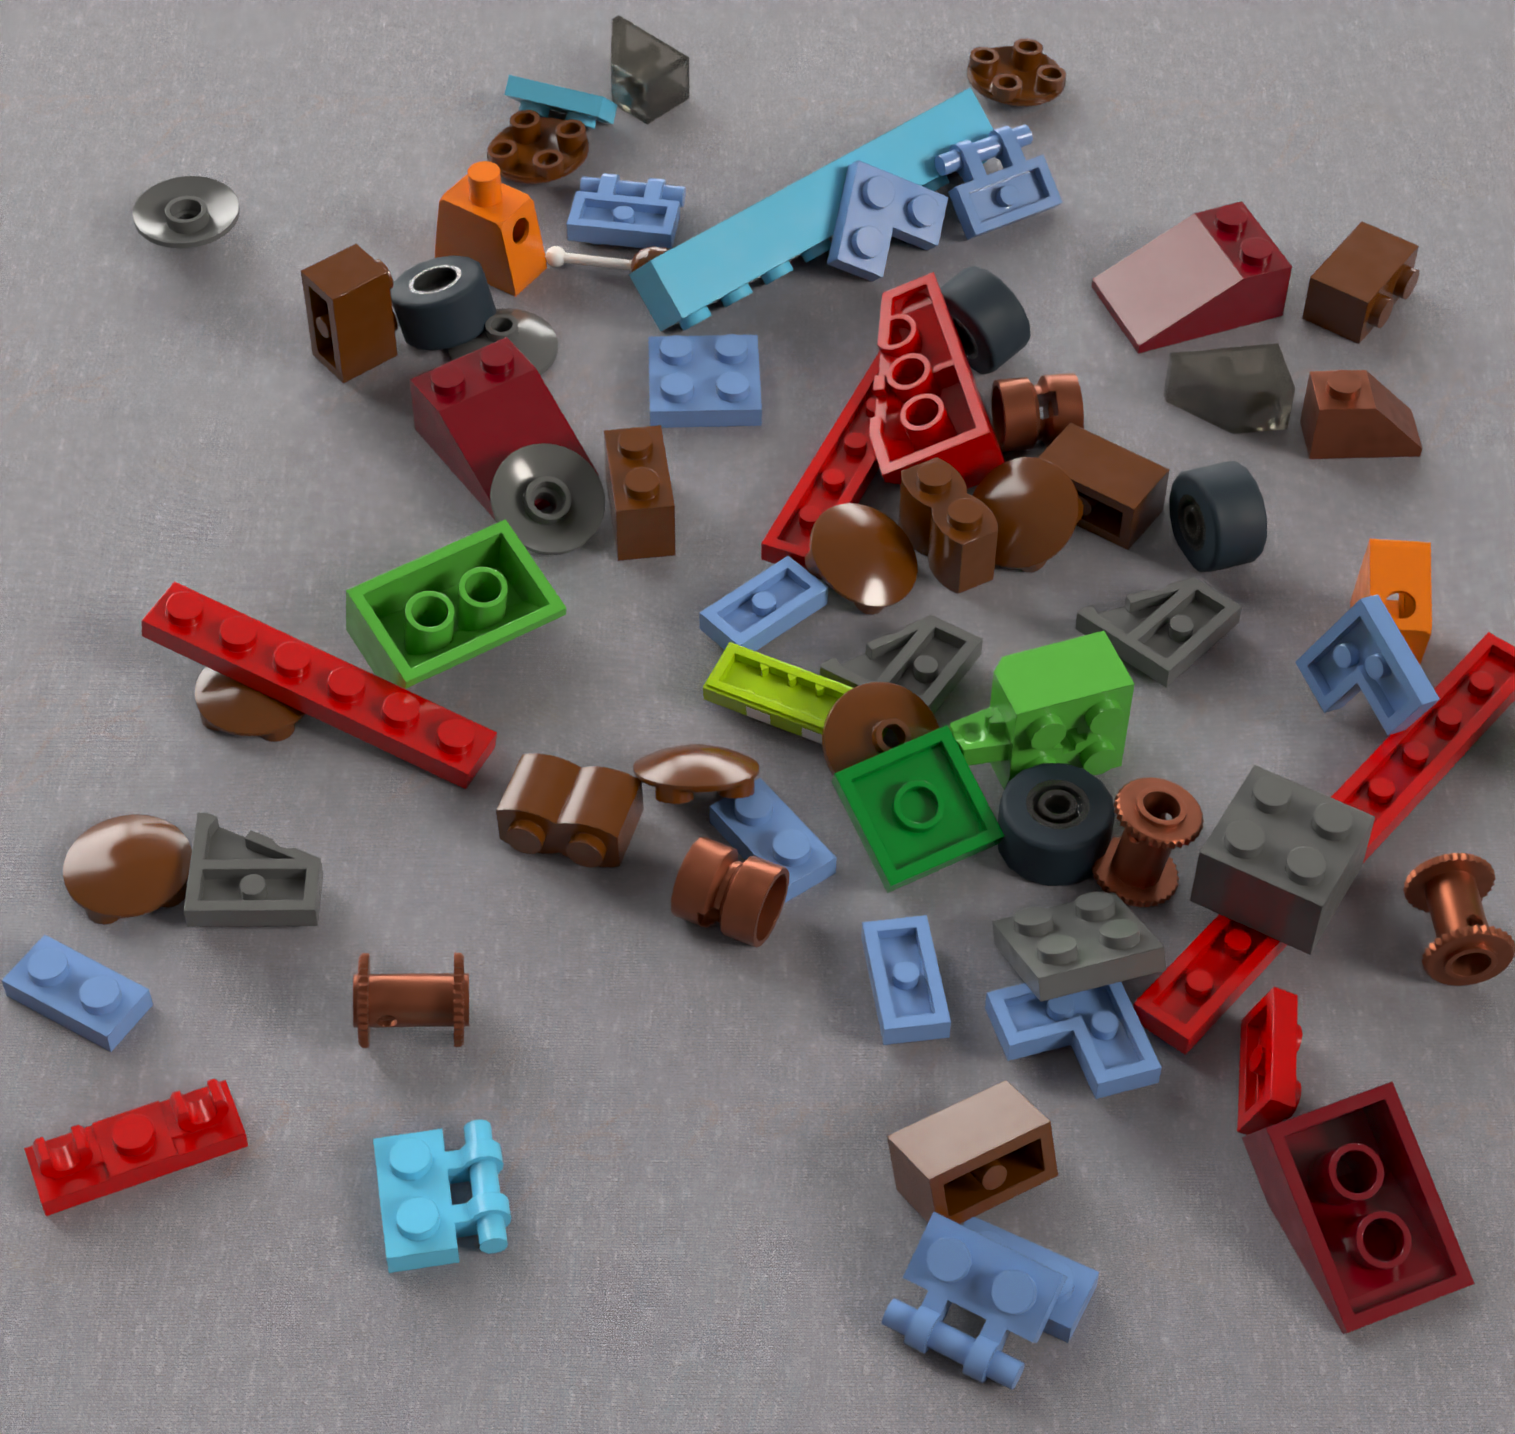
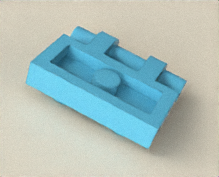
[373,1119,511,1273]

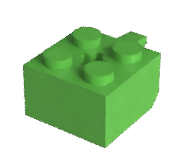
[949,631,1135,790]

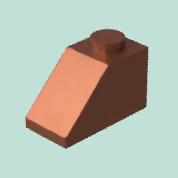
[1300,370,1422,459]

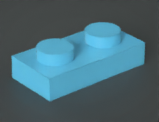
[504,75,618,129]

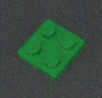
[831,725,1005,893]

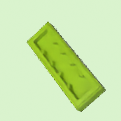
[703,642,888,744]

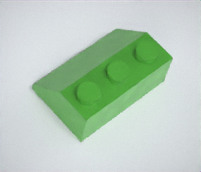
[346,519,567,689]

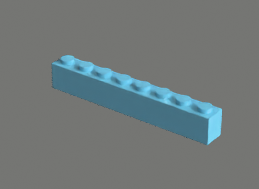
[629,87,994,332]

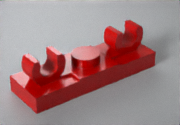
[24,1078,249,1216]

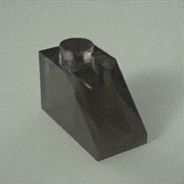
[611,15,690,125]
[1163,343,1296,434]

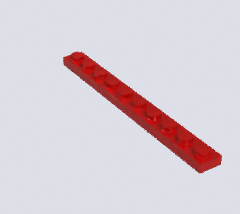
[1133,632,1515,1055]

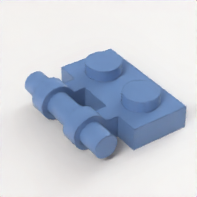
[934,124,1063,240]
[567,173,686,249]
[882,1212,1067,1390]

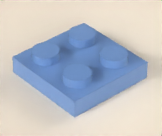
[648,334,762,428]

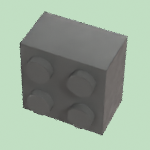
[1190,765,1375,955]

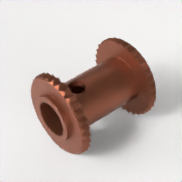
[1091,777,1204,907]
[1403,853,1515,986]
[353,953,469,1048]

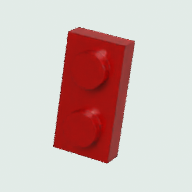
[1237,987,1303,1135]

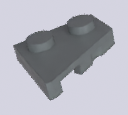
[1075,577,1242,687]
[820,615,983,714]
[184,813,323,927]

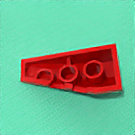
[869,272,1005,489]

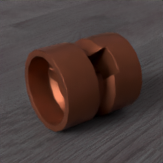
[991,373,1084,452]
[671,837,789,947]

